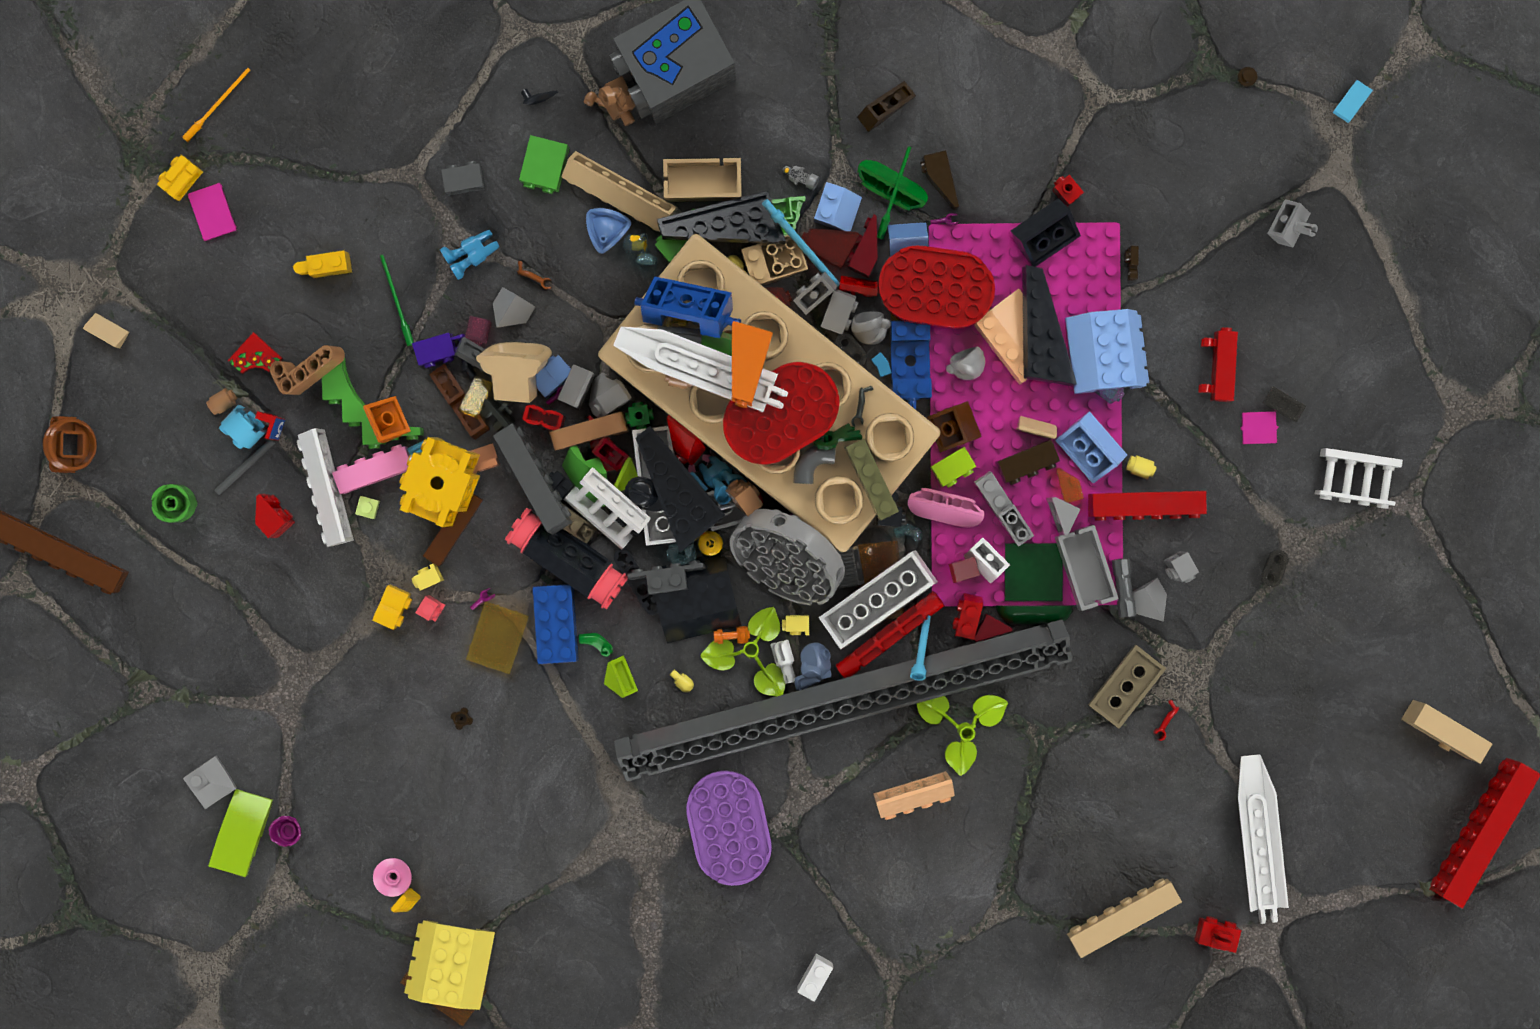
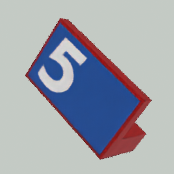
[255,411,285,441]

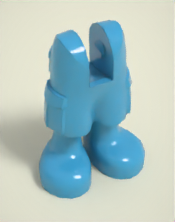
[440,230,500,280]
[699,455,747,505]

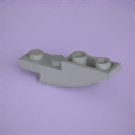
[974,471,1034,547]

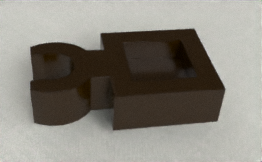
[1124,246,1139,281]

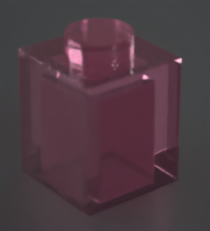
[465,316,491,346]

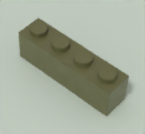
[844,439,899,520]

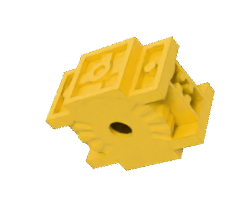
[400,437,480,527]

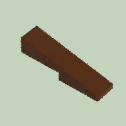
[429,364,490,440]
[423,493,483,566]

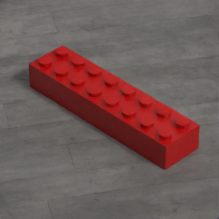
[1430,758,1540,909]

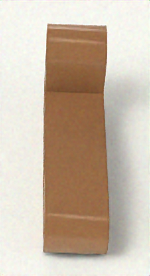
[270,345,345,395]
[550,412,629,451]

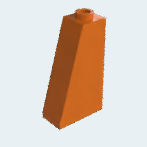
[732,321,773,408]

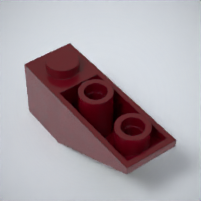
[846,214,878,278]

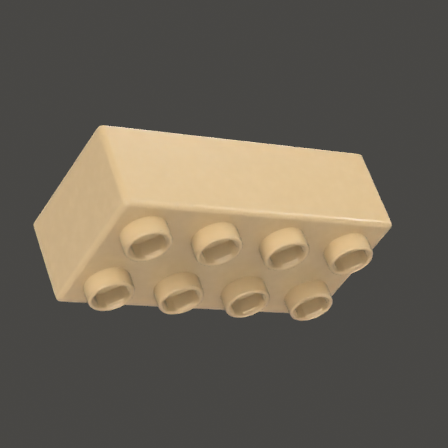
[598,234,940,552]

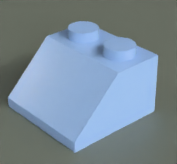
[814,182,862,234]

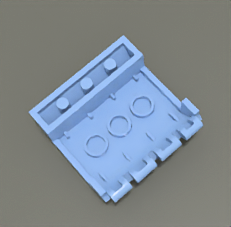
[1065,309,1149,394]

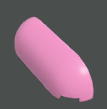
[908,488,984,527]

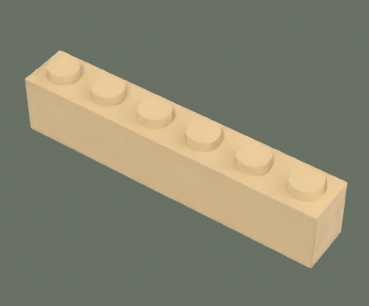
[561,151,676,232]
[1067,878,1182,958]

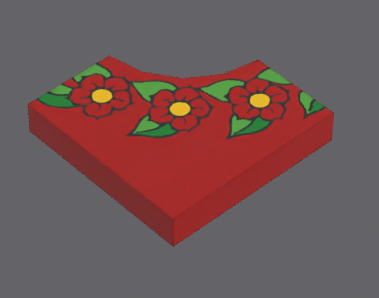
[228,332,283,374]

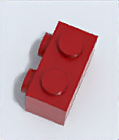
[952,593,983,640]

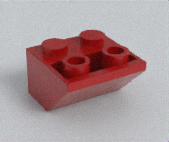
[255,494,295,538]

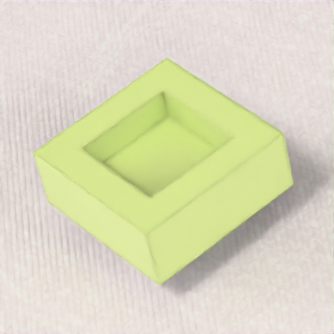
[355,496,380,519]

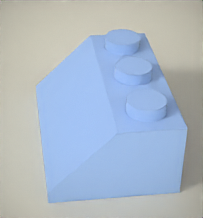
[1055,411,1127,483]

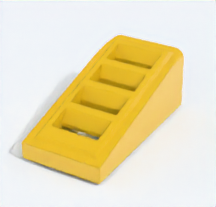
[391,888,421,912]

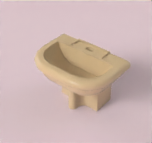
[476,342,552,403]

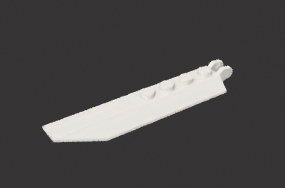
[613,327,788,412]
[1238,754,1289,924]

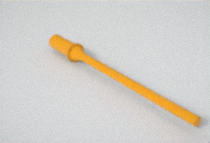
[182,68,250,142]

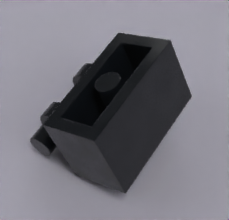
[876,492,906,527]

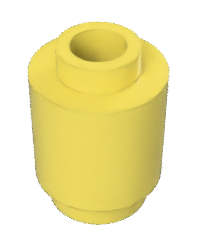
[1126,455,1156,479]

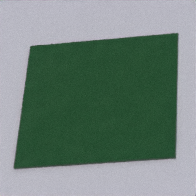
[1005,543,1063,601]

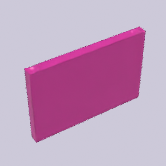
[188,183,237,241]

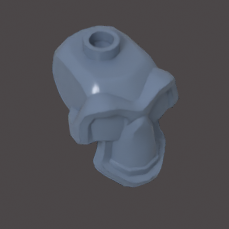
[795,642,832,691]

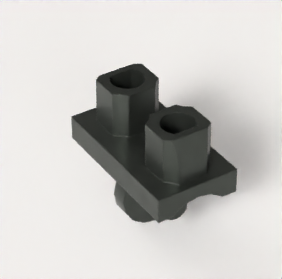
[480,396,516,431]

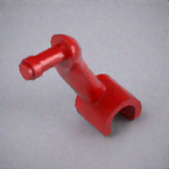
[1154,700,1179,741]

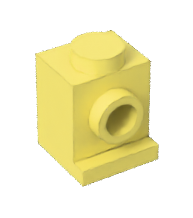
[412,563,444,591]
[782,615,809,635]

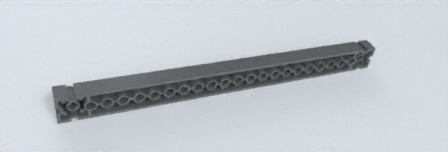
[614,620,1072,782]

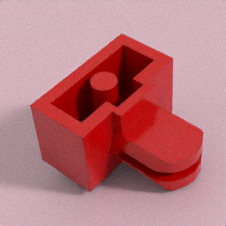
[1194,916,1241,953]

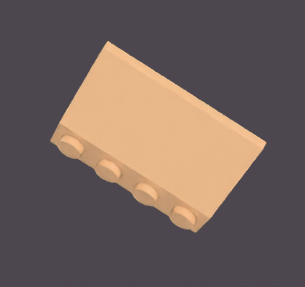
[973,289,1027,385]
[873,771,955,820]

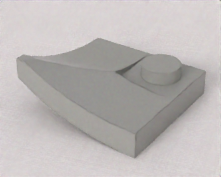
[183,755,237,809]

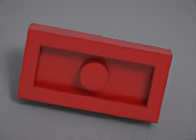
[839,276,879,297]

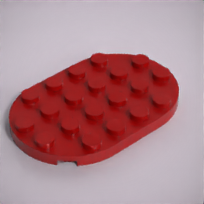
[879,245,995,329]
[723,362,840,465]

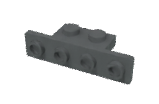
[627,561,706,595]

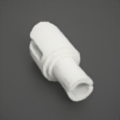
[770,640,796,684]

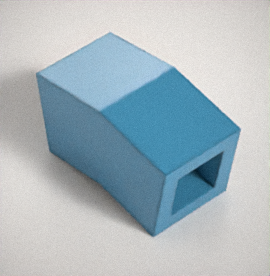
[871,352,892,377]

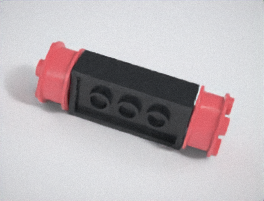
[505,508,628,609]

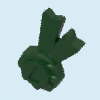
[814,423,862,451]

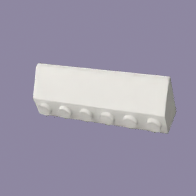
[297,428,354,547]

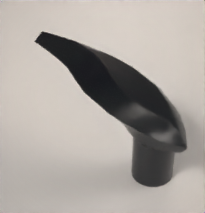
[521,89,558,105]

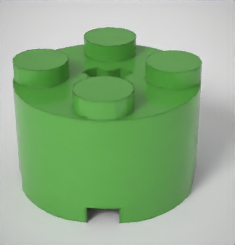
[151,484,198,523]

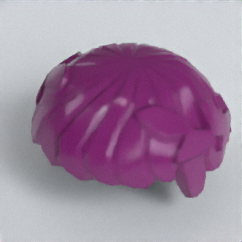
[268,816,302,847]

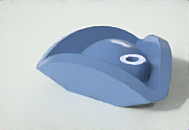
[586,208,631,254]

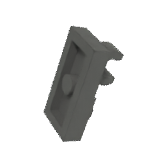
[455,337,485,372]

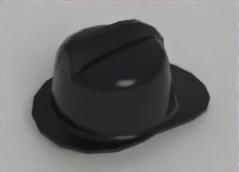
[625,476,663,512]

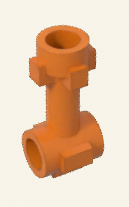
[713,626,750,644]

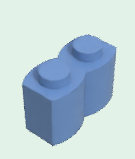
[536,355,571,399]

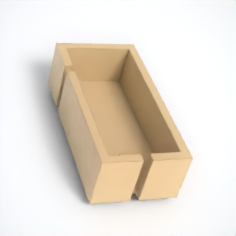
[663,158,742,202]

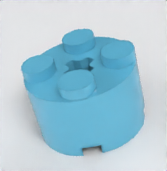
[219,405,267,449]

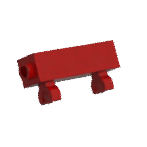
[1198,328,1238,402]

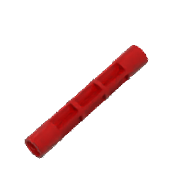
[836,591,945,678]

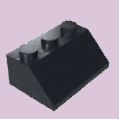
[1011,199,1081,267]

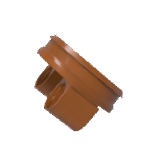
[43,416,97,473]

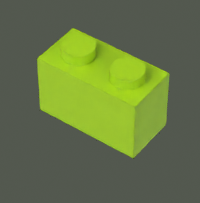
[930,447,977,488]

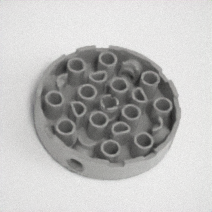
[730,509,845,605]

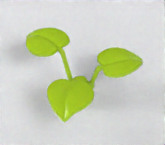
[701,607,785,697]
[917,695,1008,776]

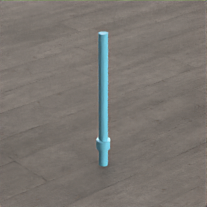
[762,199,840,287]

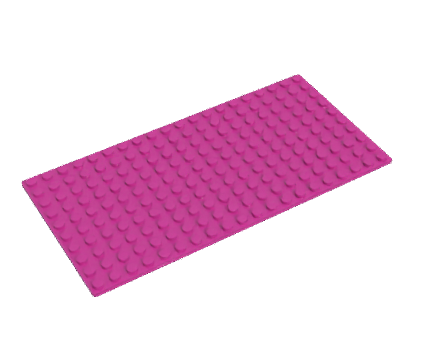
[928,222,1123,606]

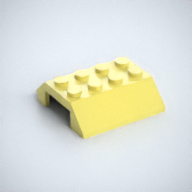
[404,920,495,1010]

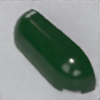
[996,605,1073,624]

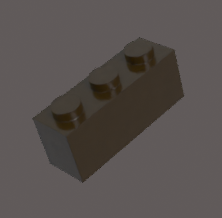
[996,440,1060,485]

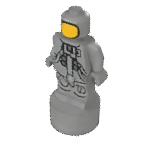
[783,166,819,191]

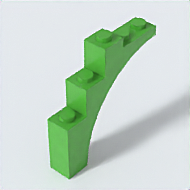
[322,357,424,449]

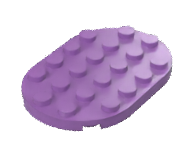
[686,770,771,886]

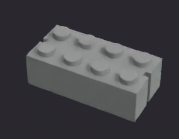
[1055,525,1119,611]

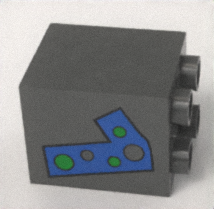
[609,0,736,124]

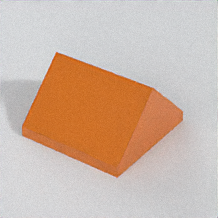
[363,396,411,443]

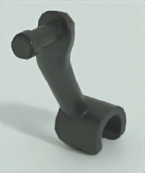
[851,386,873,427]

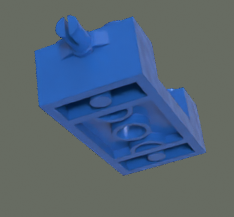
[634,276,741,338]
[890,321,932,410]

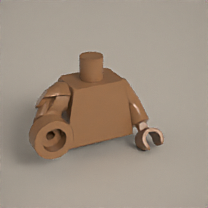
[584,76,635,126]

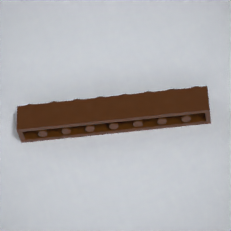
[0,510,129,595]

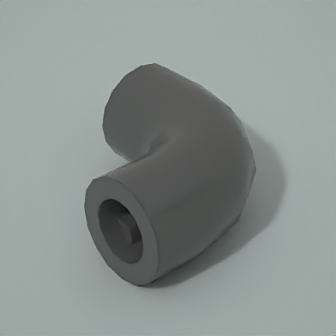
[793,445,836,484]

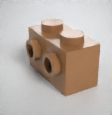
[725,479,763,516]

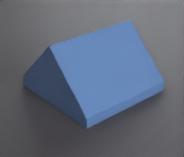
[888,222,928,257]

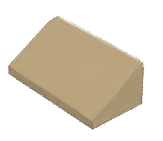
[83,313,129,349]
[1016,416,1057,440]

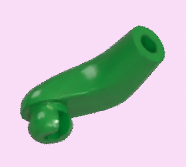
[579,633,613,657]

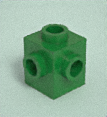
[625,402,654,430]

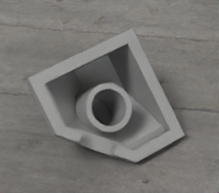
[589,373,632,418]

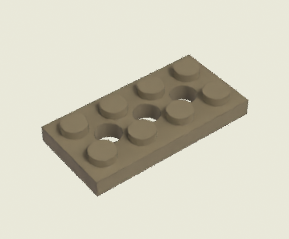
[1088,645,1166,729]

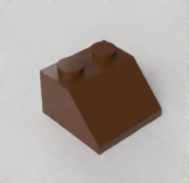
[927,401,982,453]

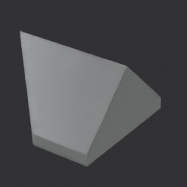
[493,287,535,328]
[1132,578,1167,622]

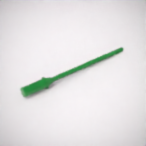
[877,146,911,239]
[380,255,414,347]

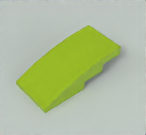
[208,789,273,877]

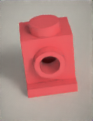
[415,595,445,622]

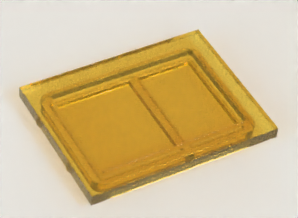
[466,602,529,674]

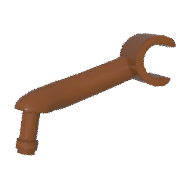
[517,261,552,290]

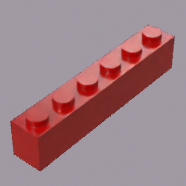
[1088,491,1207,521]

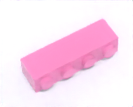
[332,444,410,494]

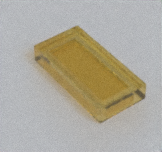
[459,376,493,418]

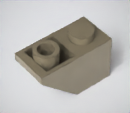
[562,504,597,544]

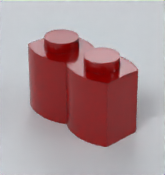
[522,405,566,431]

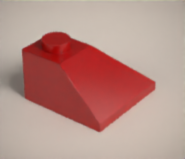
[667,415,707,466]

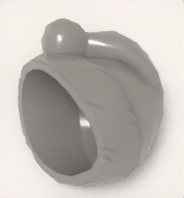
[851,311,891,345]
[946,346,985,380]

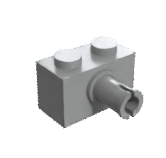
[1267,199,1318,247]

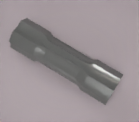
[1112,558,1136,618]

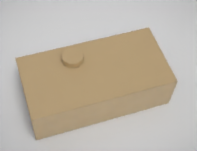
[1401,700,1492,764]

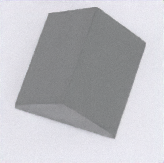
[558,364,595,410]
[1047,497,1080,535]

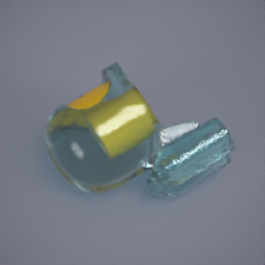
[623,233,657,265]

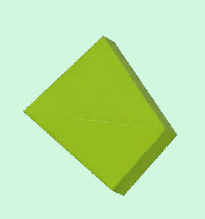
[614,457,638,492]
[604,656,638,698]

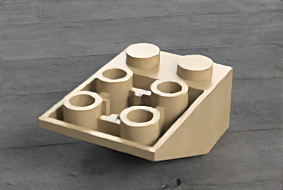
[741,235,808,286]

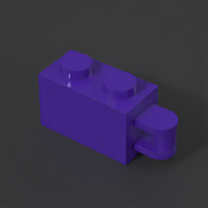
[412,333,466,369]

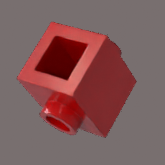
[1052,175,1084,207]

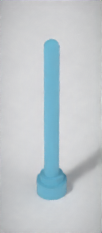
[910,616,931,681]

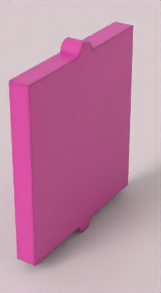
[1240,412,1278,444]

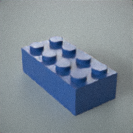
[533,584,579,664]

